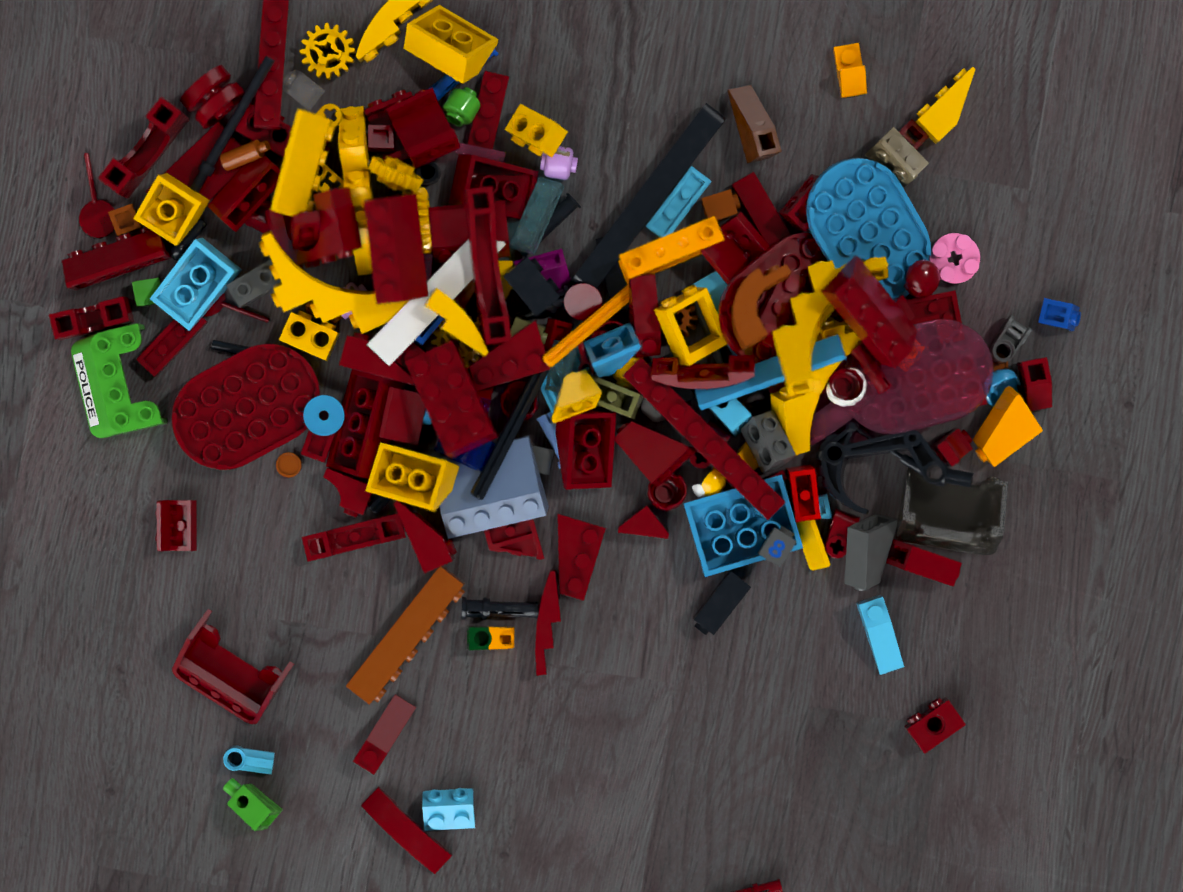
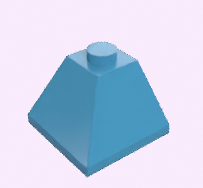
[584,322,641,378]

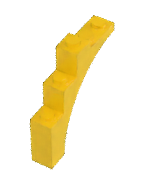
[338,106,373,276]
[259,231,409,334]
[773,257,889,396]
[770,317,863,455]

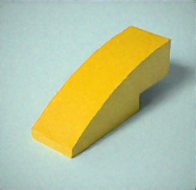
[424,288,488,356]

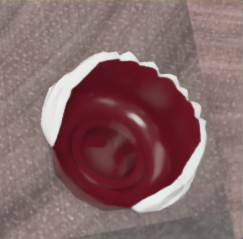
[826,368,867,406]

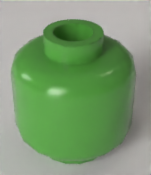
[443,87,480,127]

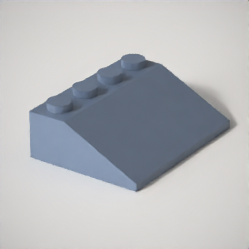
[438,436,549,539]

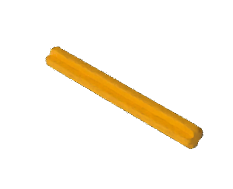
[543,284,629,367]

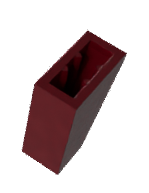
[615,421,695,486]
[886,539,962,587]

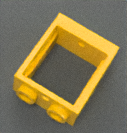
[654,285,727,366]

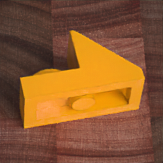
[833,43,867,98]

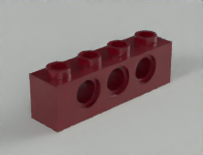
[235,99,332,176]

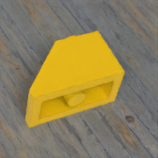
[551,369,602,423]

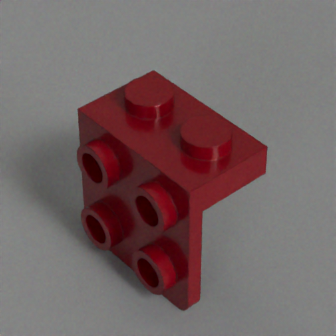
[700,212,770,284]

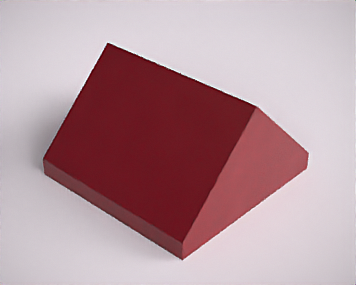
[379,387,425,445]

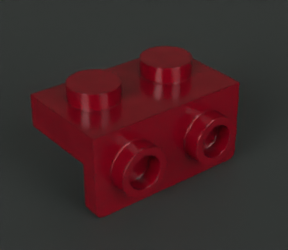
[155,500,197,551]

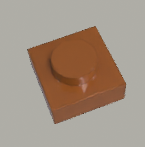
[108,204,141,237]

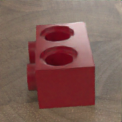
[778,174,819,231]

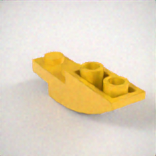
[356,0,433,63]

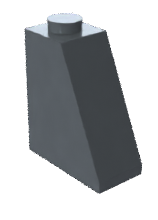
[845,514,898,591]

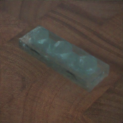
[509,177,564,255]

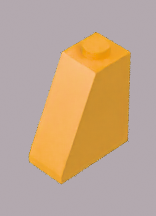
[973,386,1043,467]

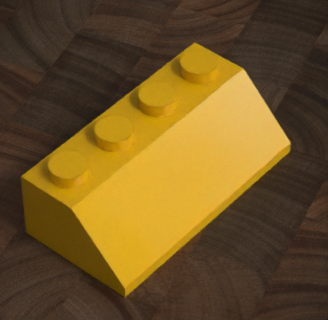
[271,109,335,217]

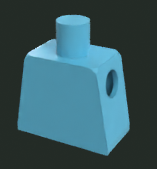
[709,398,752,437]

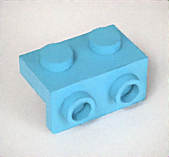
[422,788,475,831]

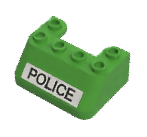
[71,323,168,438]

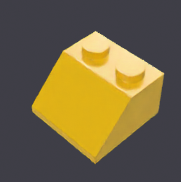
[133,173,210,246]

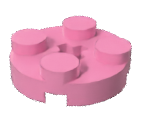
[929,233,980,284]

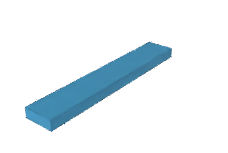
[695,334,846,410]

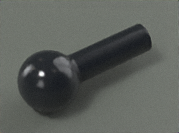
[169,218,207,261]

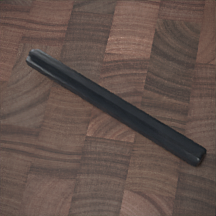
[471,370,549,500]

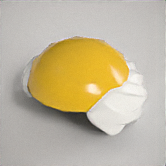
[692,467,726,498]

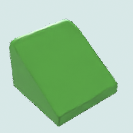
[132,278,161,307]

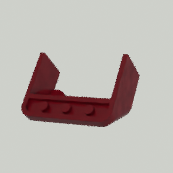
[172,609,294,724]

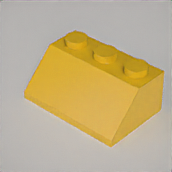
[403,5,499,84]
[366,442,460,511]

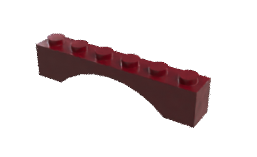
[462,186,512,345]

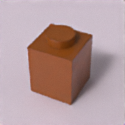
[700,189,741,221]

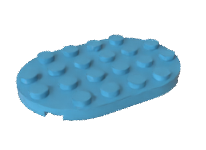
[806,158,931,300]

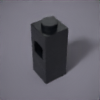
[693,571,751,635]

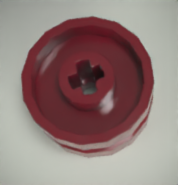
[180,65,245,129]

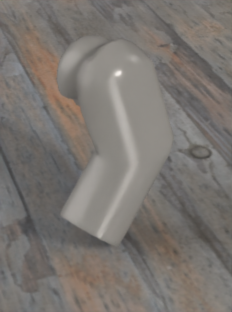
[640,394,665,423]

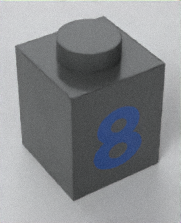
[757,526,797,568]

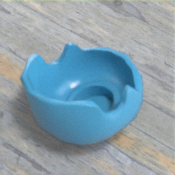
[982,369,1021,407]

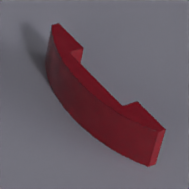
[651,355,756,389]
[301,513,406,562]
[361,787,452,874]

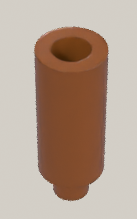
[220,140,270,171]

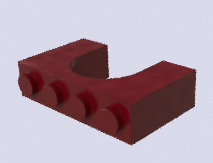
[98,97,190,199]
[265,187,363,270]

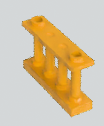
[618,216,724,285]

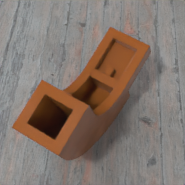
[731,264,791,351]

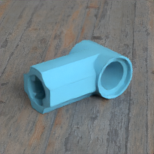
[223,746,275,775]

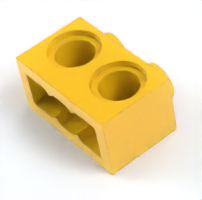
[504,104,568,158]
[279,310,340,361]

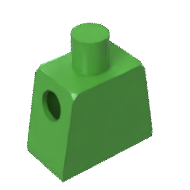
[223,778,283,831]

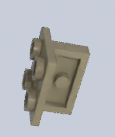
[865,127,929,188]

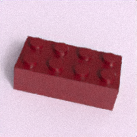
[405,340,498,459]

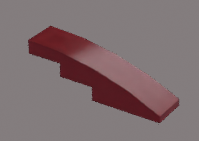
[535,570,561,676]

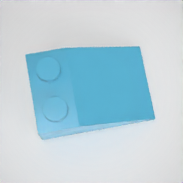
[150,238,242,331]

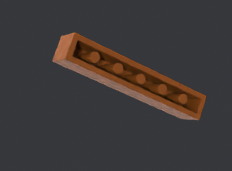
[346,566,465,705]

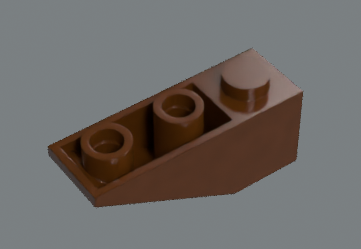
[727,85,782,163]

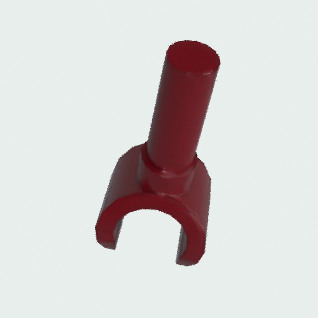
[578,341,595,376]

